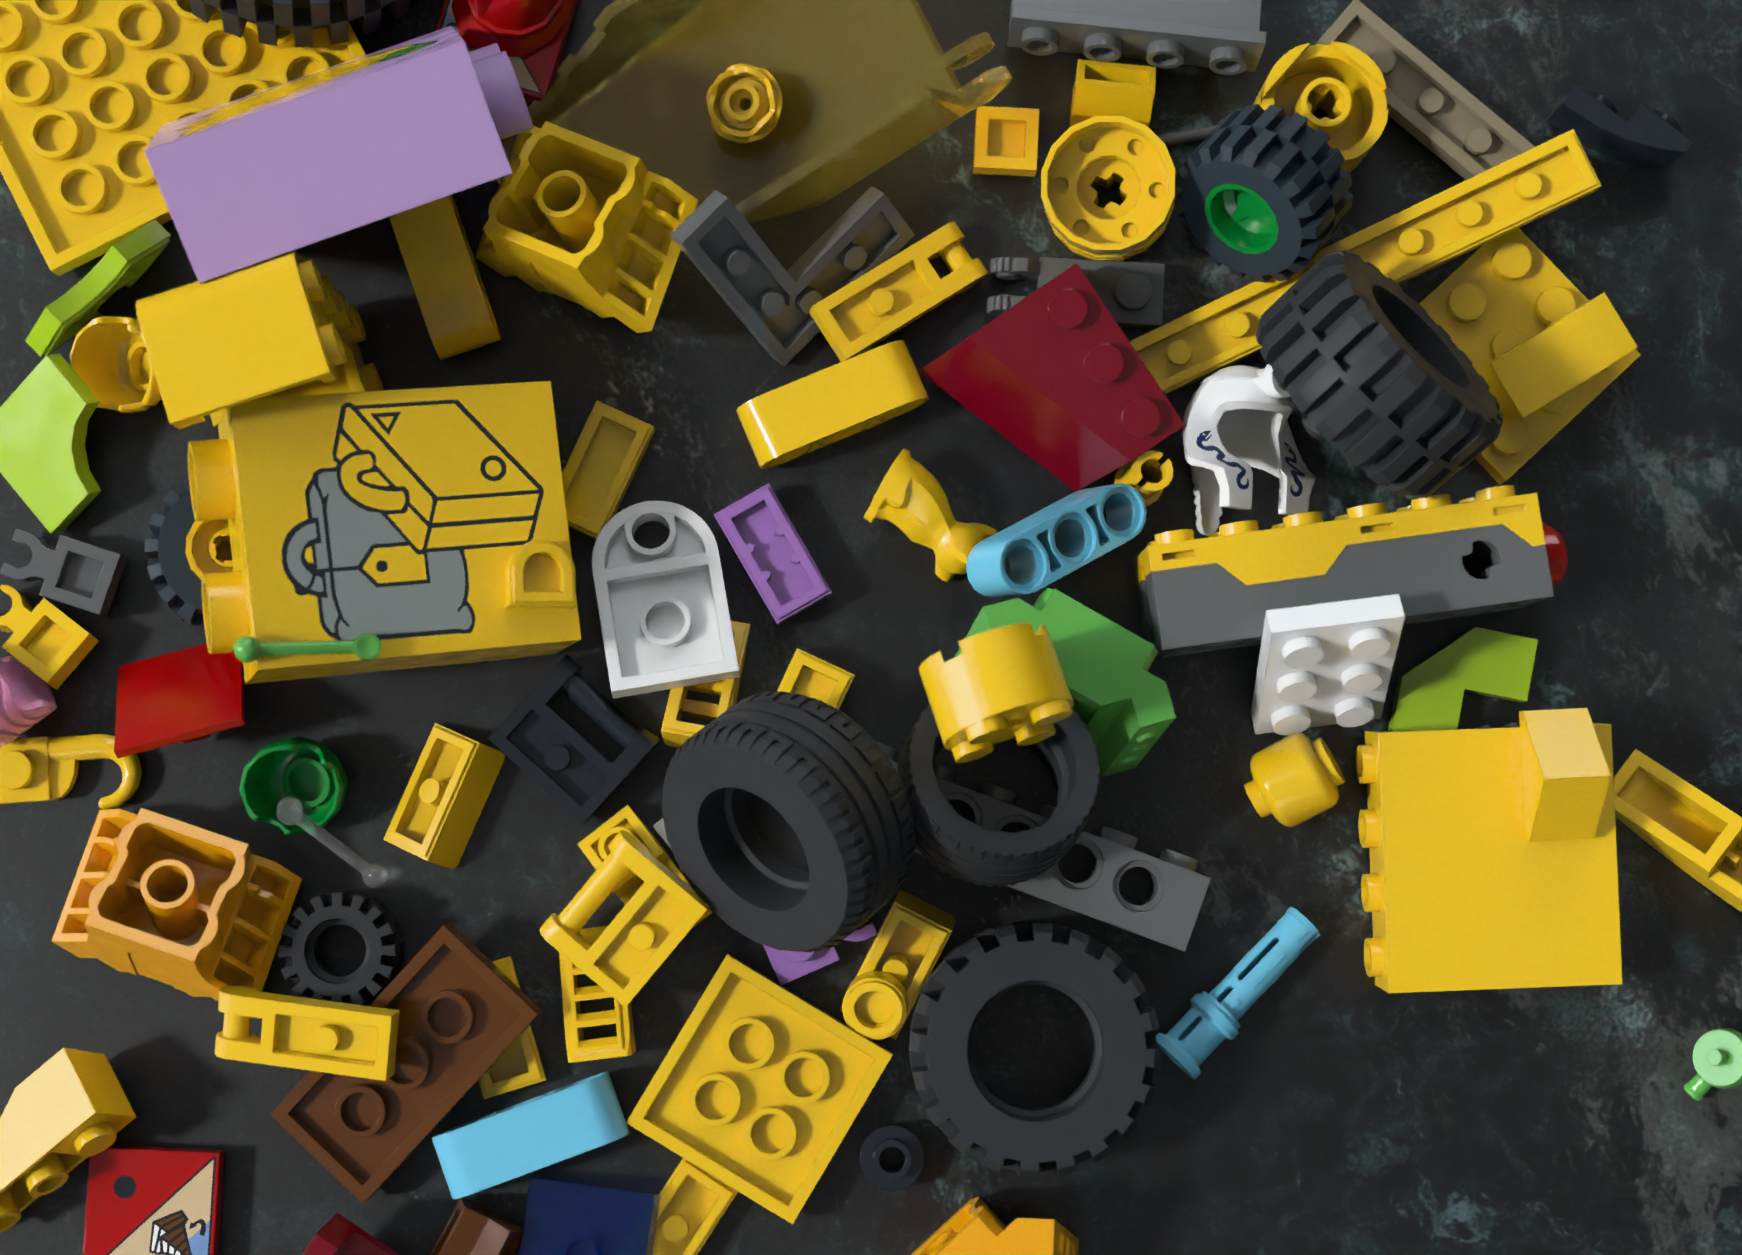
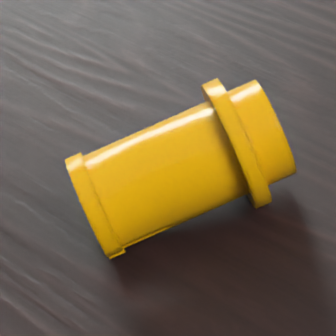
[1114,450,1174,507]

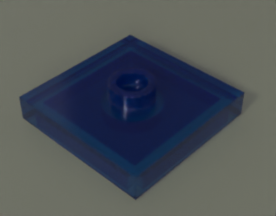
[519,1178,661,1255]

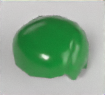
[239,736,348,835]

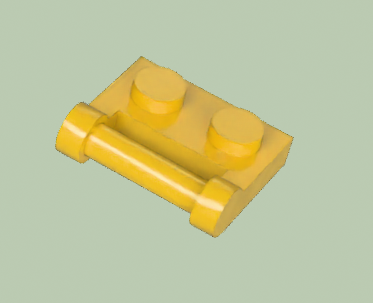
[539,830,710,1007]

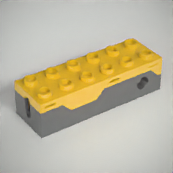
[1133,485,1568,659]

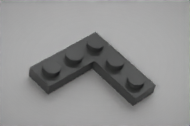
[670,186,915,367]

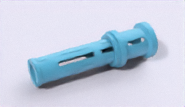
[1156,907,1321,1080]

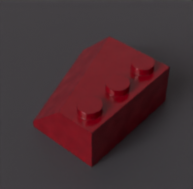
[918,263,1185,491]

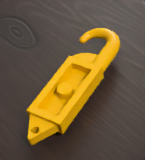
[0,734,142,810]

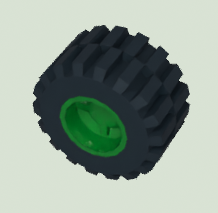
[1175,104,1353,283]

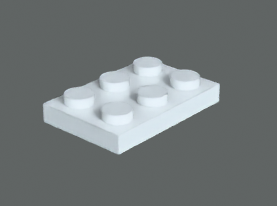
[1251,594,1405,735]

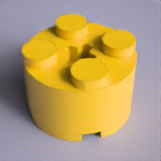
[1254,41,1389,172]
[919,623,1074,763]

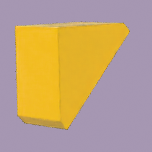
[1519,708,1611,842]

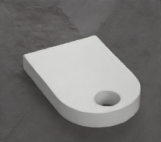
[592,501,740,699]

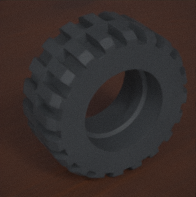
[1256,250,1503,500]
[908,921,1162,1178]

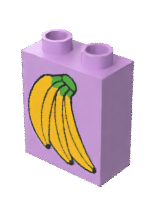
[144,26,533,283]

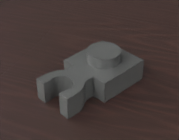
[0,529,128,617]

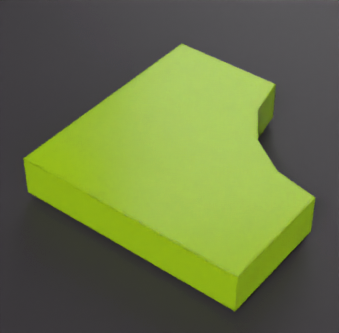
[0,354,101,534]

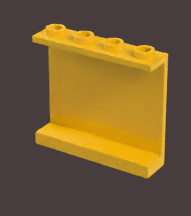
[1356,723,1623,993]

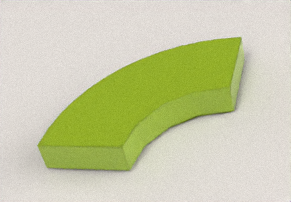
[25,219,171,357]

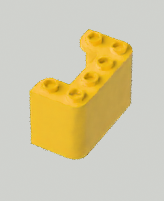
[136,250,384,429]

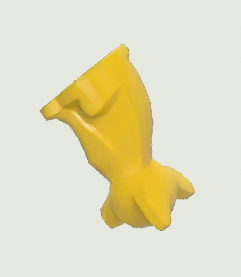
[863,449,998,583]

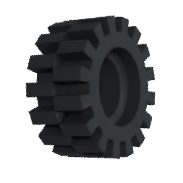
[278,892,404,1005]

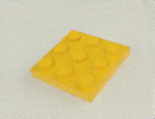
[1420,228,1641,485]
[626,954,893,1225]

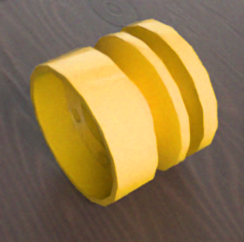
[1041,115,1175,261]

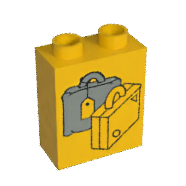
[188,381,581,684]

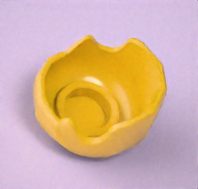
[69,316,162,413]

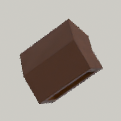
[430,1197,528,1255]

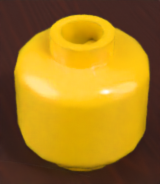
[1244,732,1345,827]

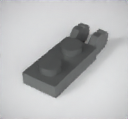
[987,257,1165,330]

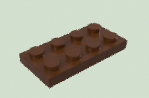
[270,922,543,1204]

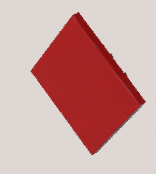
[114,643,245,758]

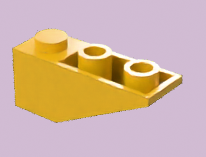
[0,1048,136,1233]

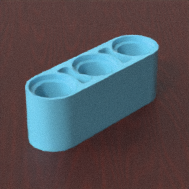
[966,483,1147,597]
[431,1071,630,1200]

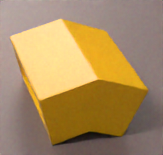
[1070,59,1156,127]

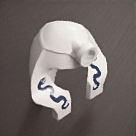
[1182,364,1316,536]

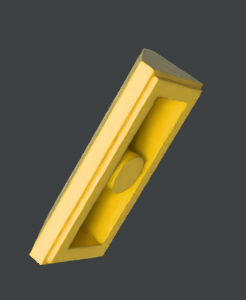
[383,723,505,869]

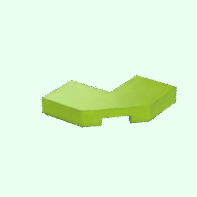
[1388,627,1538,732]

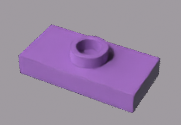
[714,483,832,626]

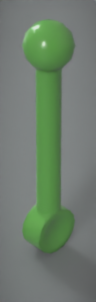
[234,633,381,663]

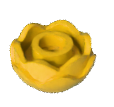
[706,63,783,144]

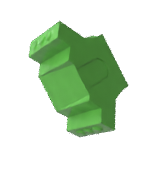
[954,587,1176,778]

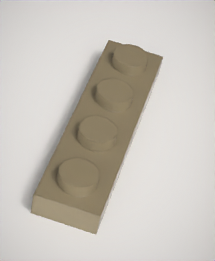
[1316,0,1535,180]

